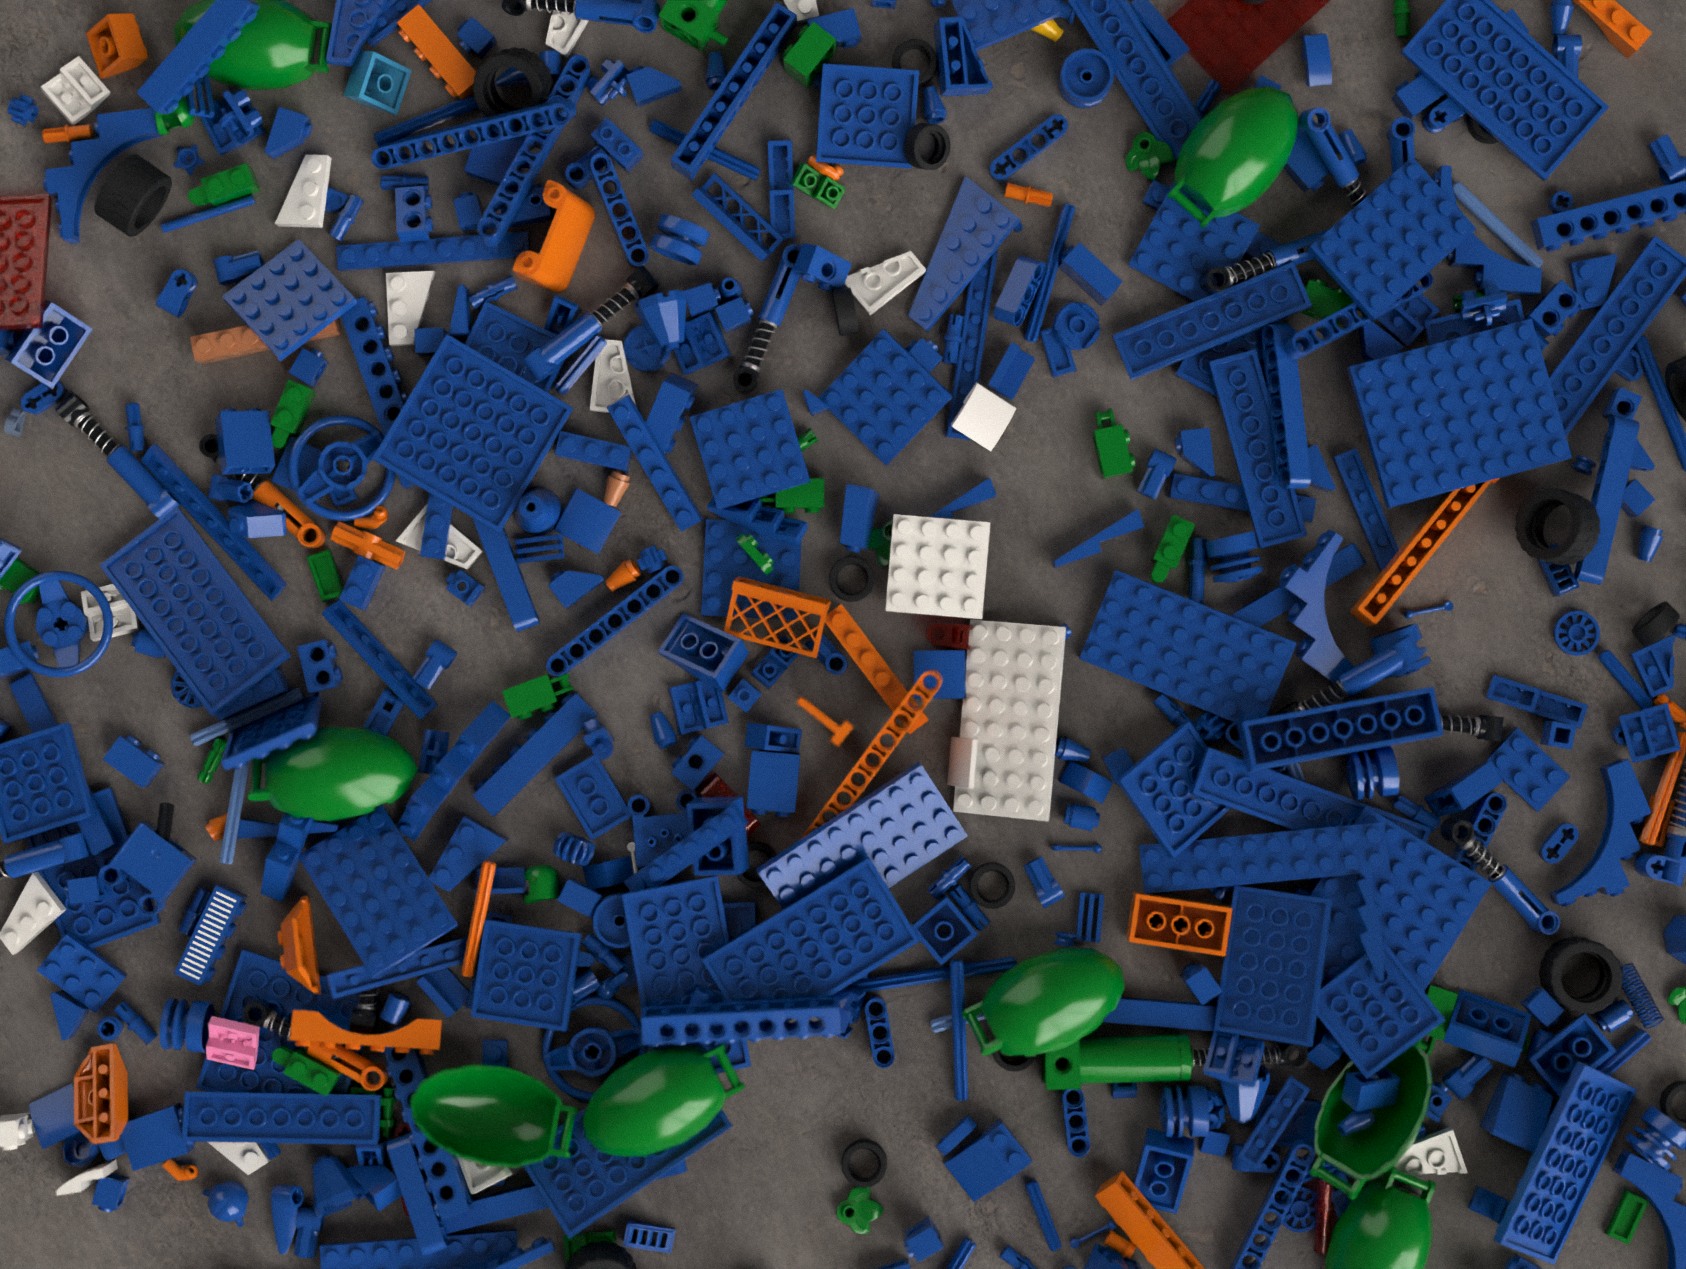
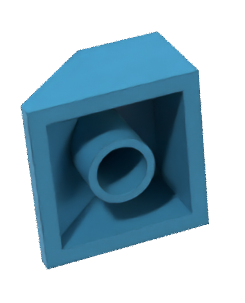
[343,51,412,115]

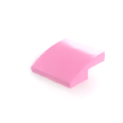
[206,1016,259,1070]

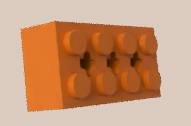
[1126,891,1233,957]

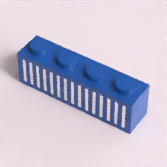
[174,883,247,986]

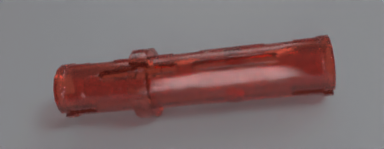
[1314,1180,1334,1254]

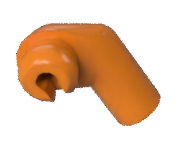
[808,155,844,181]
[354,505,388,529]
[162,1158,198,1181]

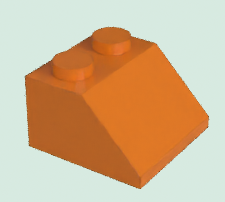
[86,13,148,79]

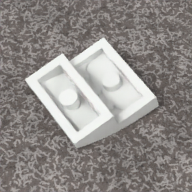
[41,56,110,126]
[951,382,1016,451]
[81,584,141,642]
[947,737,978,788]
[56,1159,118,1196]

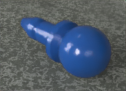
[597,972,628,999]

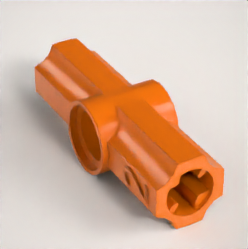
[330,521,406,570]

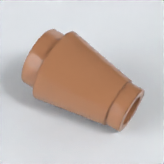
[603,469,631,507]

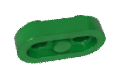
[735,533,774,575]

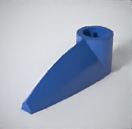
[495,50,562,87]
[271,1184,304,1254]

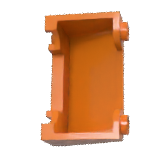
[512,179,596,293]

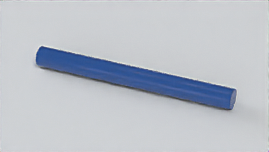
[161,195,256,233]

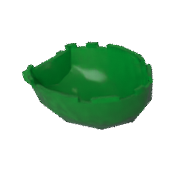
[173,0,332,90]
[1167,86,1298,228]
[248,727,418,821]
[962,948,1125,1057]
[583,1043,746,1157]
[1310,1043,1432,1200]
[410,1065,579,1167]
[1325,1166,1436,1269]

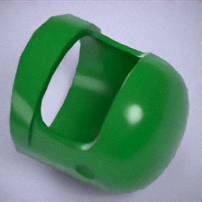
[154,95,195,136]
[523,865,560,904]

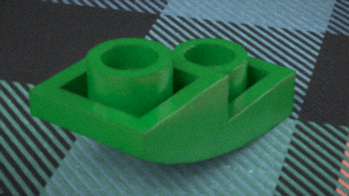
[790,163,846,209]

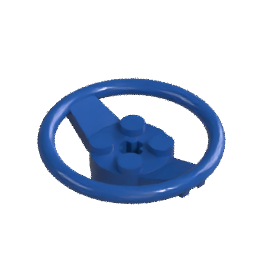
[288,415,396,521]
[4,571,113,677]
[542,995,648,1102]

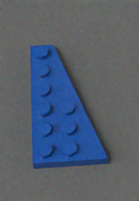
[326,0,388,67]
[908,176,1021,332]

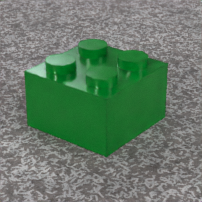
[783,22,836,88]

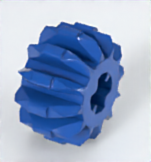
[552,832,596,866]

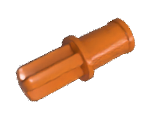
[42,124,93,144]
[1004,182,1053,207]

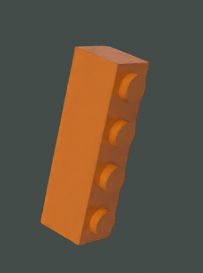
[396,4,476,99]

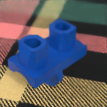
[586,59,630,106]
[219,89,263,137]
[1461,285,1507,326]
[583,718,615,760]
[418,729,450,774]

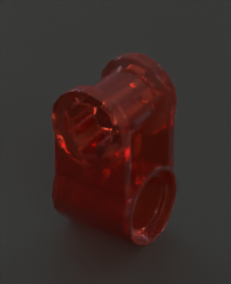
[925,623,973,649]

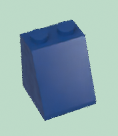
[1480,1072,1553,1153]

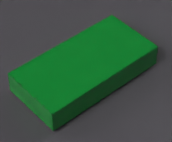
[306,549,344,602]
[1605,1189,1649,1245]

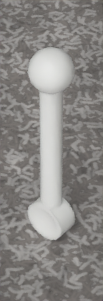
[627,842,638,874]

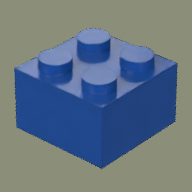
[910,895,978,965]

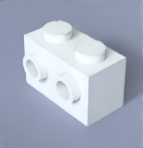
[0,1113,35,1150]

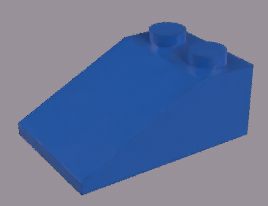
[658,613,749,692]
[944,1118,1033,1202]
[1133,1128,1195,1214]

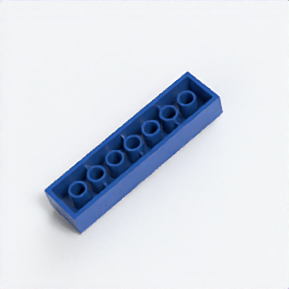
[1237,687,1444,772]

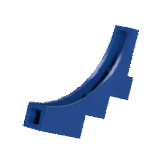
[43,108,164,244]
[1432,165,1542,296]
[1278,530,1355,684]
[396,701,511,842]
[1549,759,1652,907]
[260,813,314,902]
[1613,1149,1686,1269]

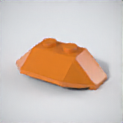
[277,896,321,995]
[74,1043,128,1144]

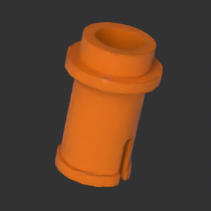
[1104,1230,1137,1258]

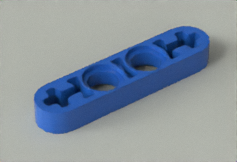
[989,114,1068,182]

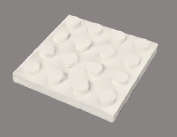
[885,514,990,619]

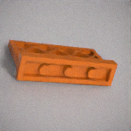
[724,576,831,658]
[796,696,853,746]

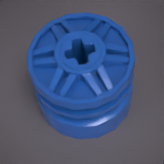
[1205,531,1264,583]
[1368,623,1431,679]
[1345,746,1399,800]
[160,998,215,1053]
[1159,1085,1209,1137]
[1625,1105,1686,1171]

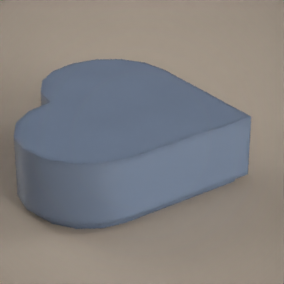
[4,408,25,437]

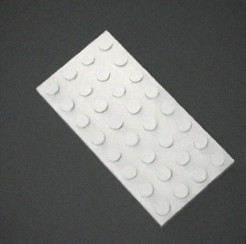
[953,619,1066,821]

